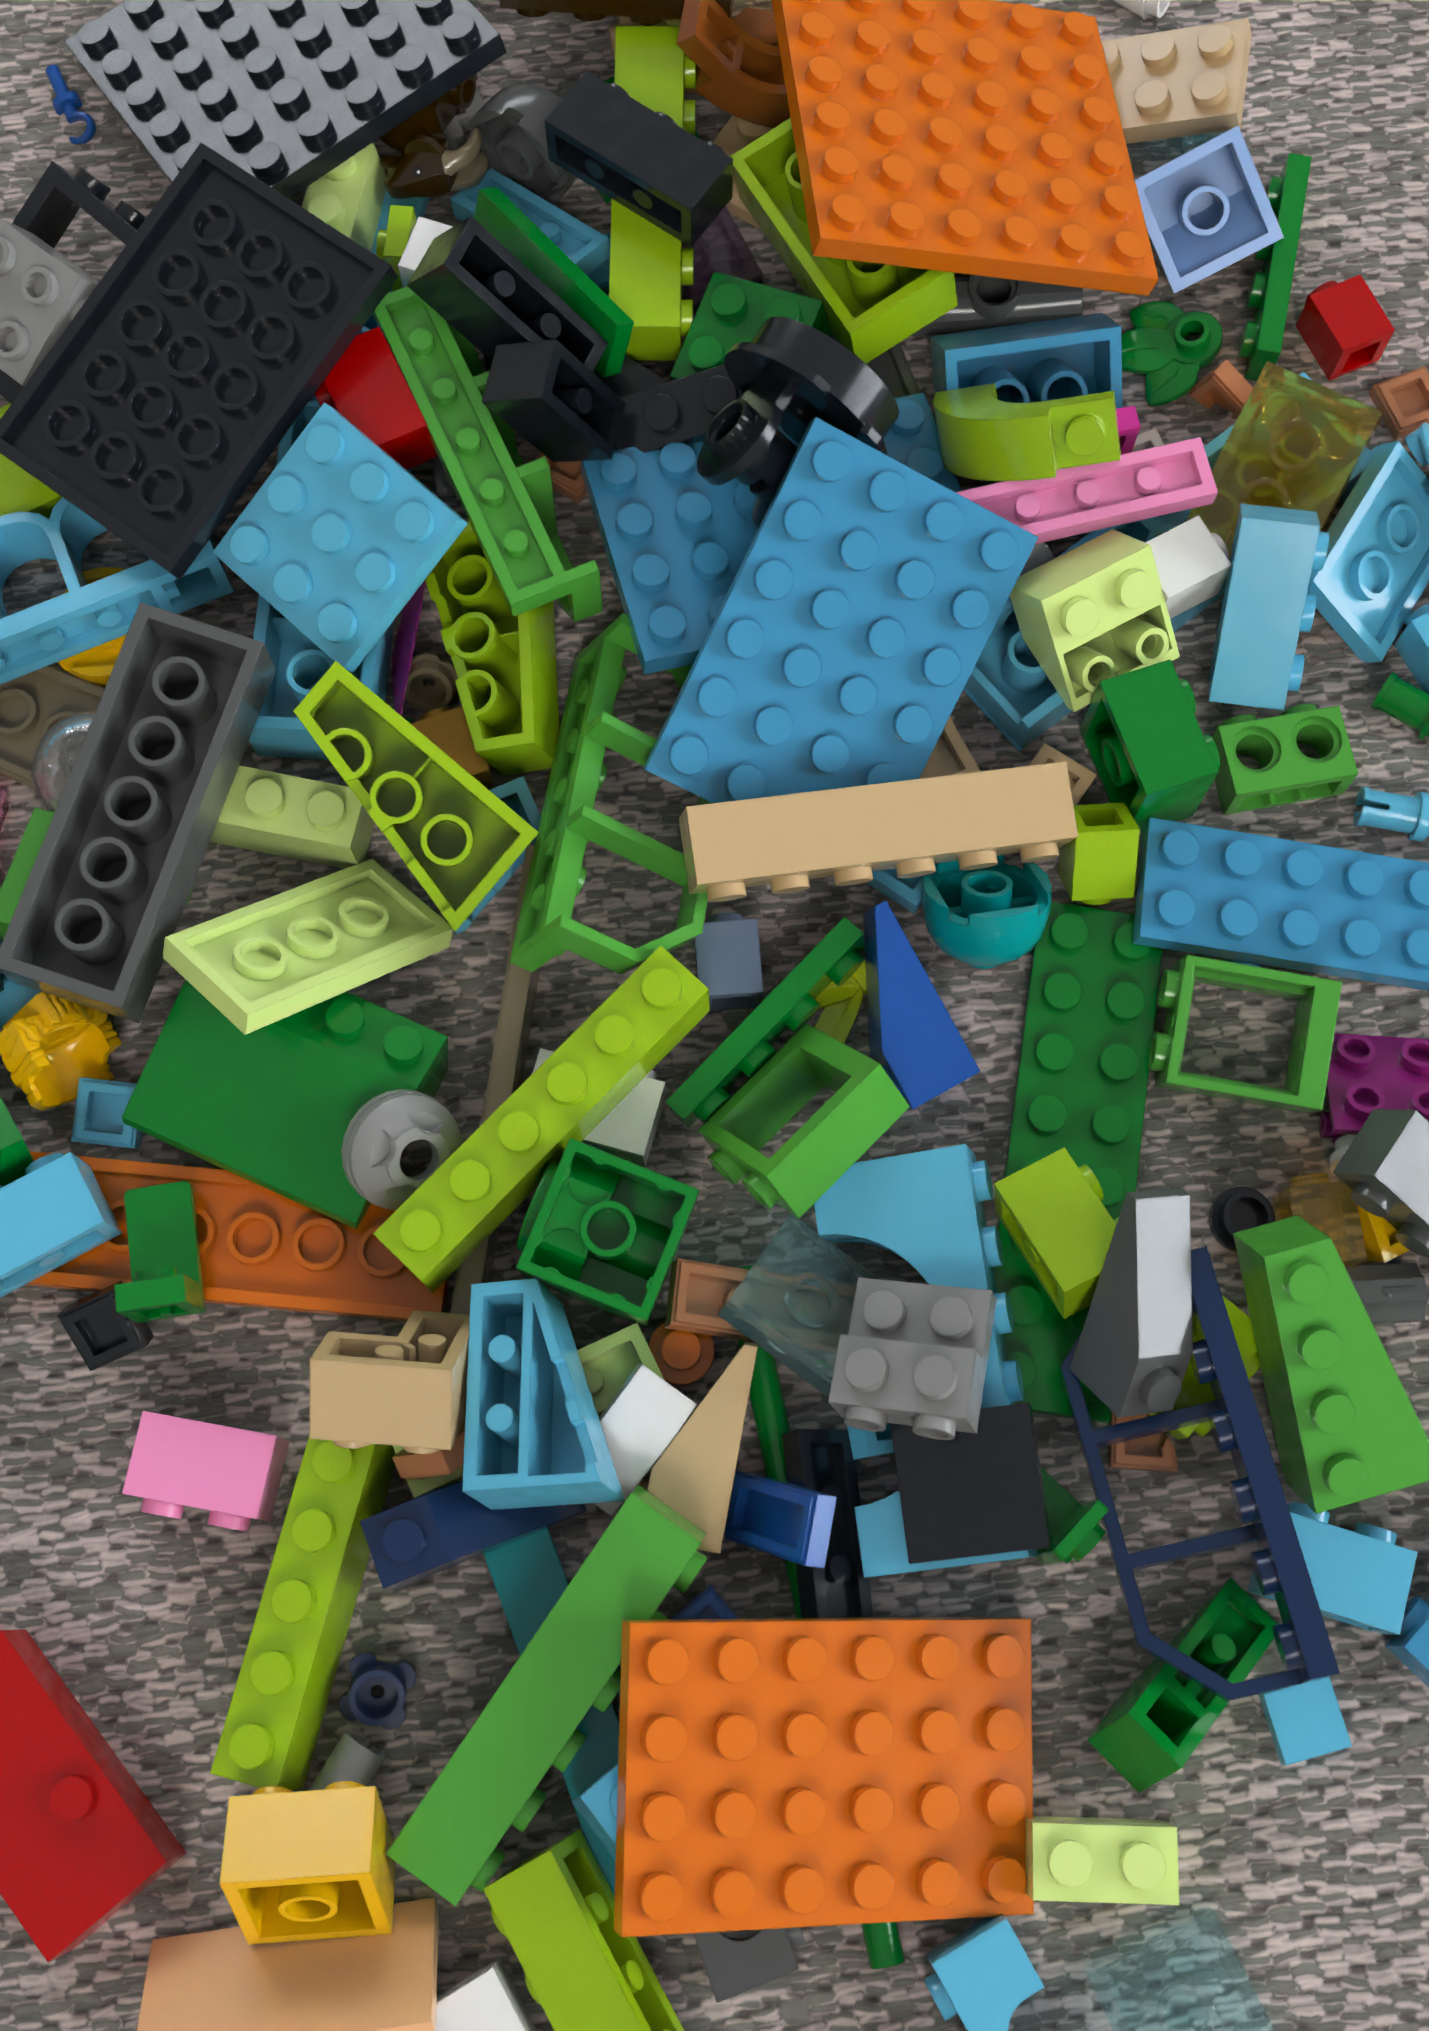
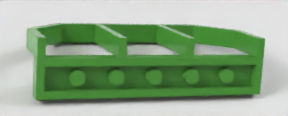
[372,287,603,622]
[510,613,712,974]

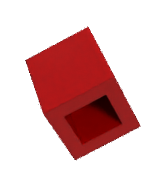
[1296,274,1395,381]

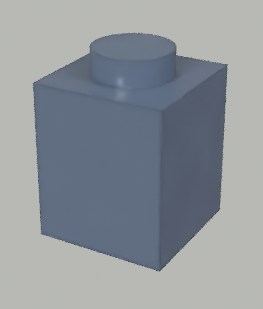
[694,913,764,1012]

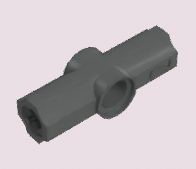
[912,275,1083,335]

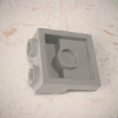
[828,1277,997,1440]

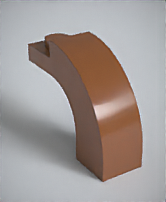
[676,0,790,128]

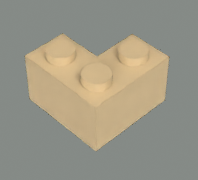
[310,1310,470,1454]

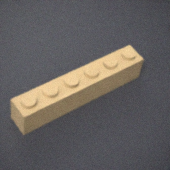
[679,761,1078,902]

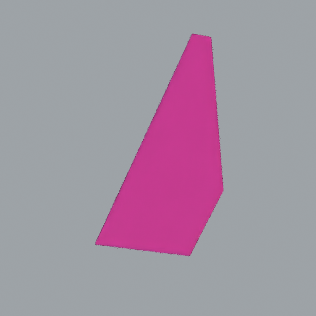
[392,581,426,715]

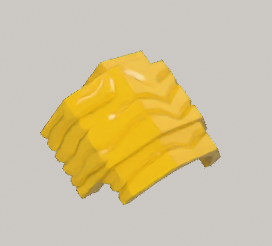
[0,992,122,1111]

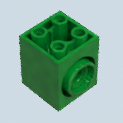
[516,1138,699,1328]

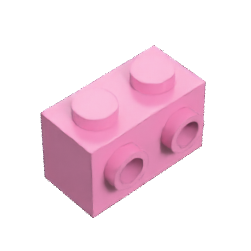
[122,1411,290,1532]

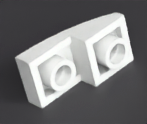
[594,1363,697,1516]

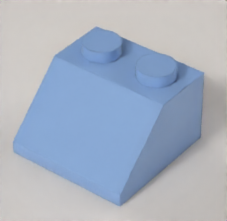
[1134,126,1284,294]

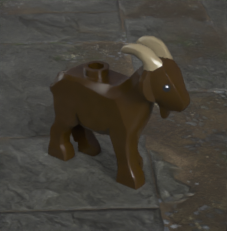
[379,73,489,199]

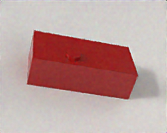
[0,1629,186,1963]

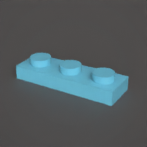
[450,168,610,276]

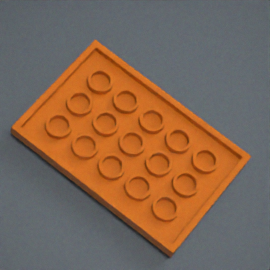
[614,1616,1034,1937]

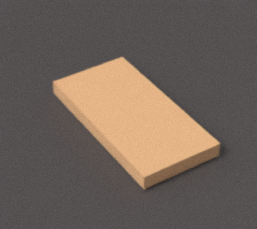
[137,1897,439,2031]

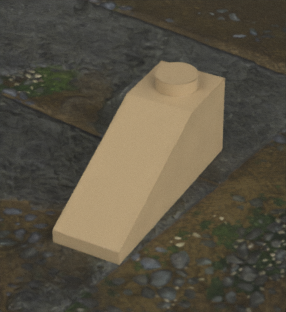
[634,1341,759,1554]

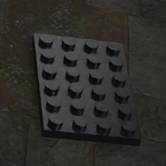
[0,142,398,580]

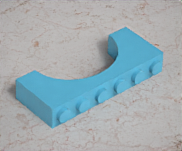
[814,1144,1038,1578]

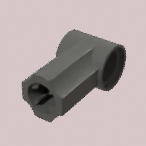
[1345,1263,1428,1325]

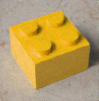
[219,1781,396,1945]

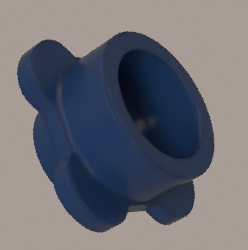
[338,1651,416,1730]

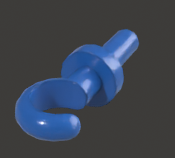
[45,65,96,145]

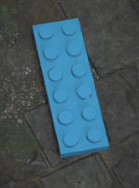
[1132,817,1429,991]

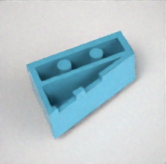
[462,1278,625,1510]

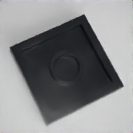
[890,1402,1053,1564]

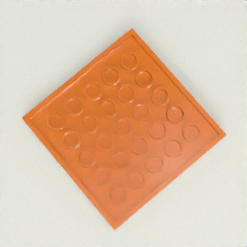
[772,0,1159,296]

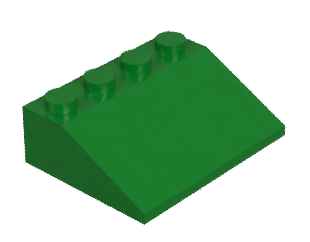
[122,980,448,1229]

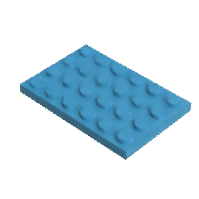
[581,392,962,675]
[643,417,1039,803]

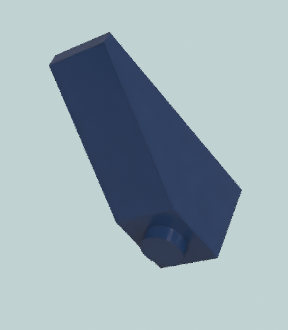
[360,1481,587,1590]

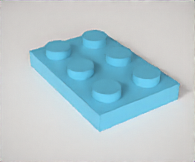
[1307,441,1429,663]

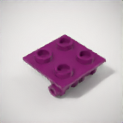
[1319,1033,1429,1144]

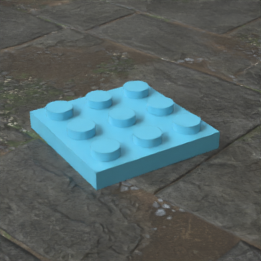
[212,402,468,673]

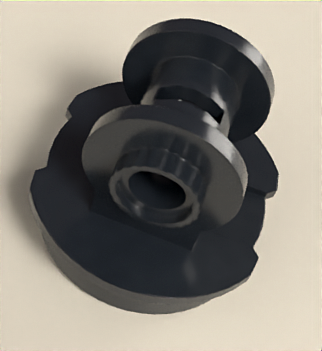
[697,316,899,528]

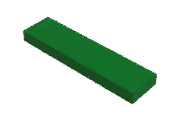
[474,187,634,377]

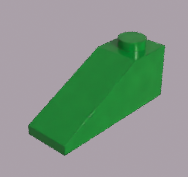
[1087,1577,1278,1793]

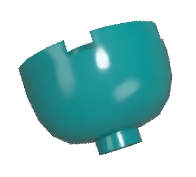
[922,855,1052,969]

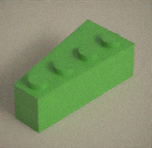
[1233,1215,1429,1514]

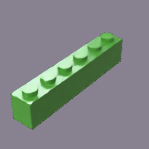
[386,1485,708,1907]

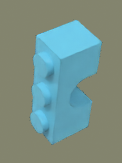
[923,1914,1044,2031]

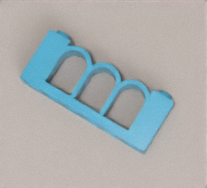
[0,498,234,685]

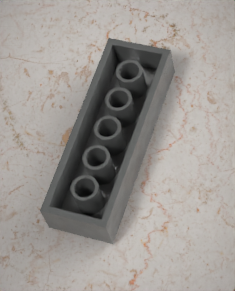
[0,602,276,1023]

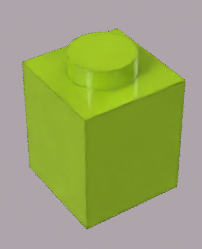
[1058,802,1140,905]

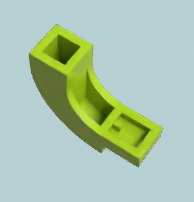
[933,383,1121,481]

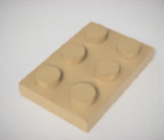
[1101,18,1252,144]

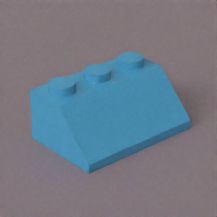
[930,313,1123,409]

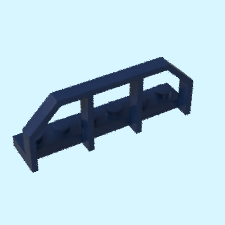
[1060,1246,1340,1702]

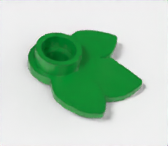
[1121,301,1223,407]

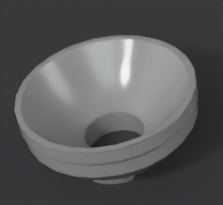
[341,1089,462,1210]

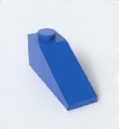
[863,900,981,1110]

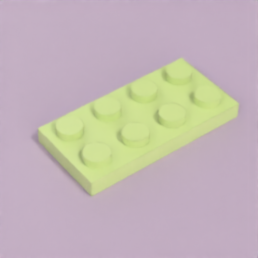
[163,859,453,1035]

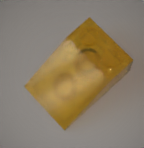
[1186,361,1382,557]

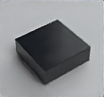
[57,1281,154,1372]

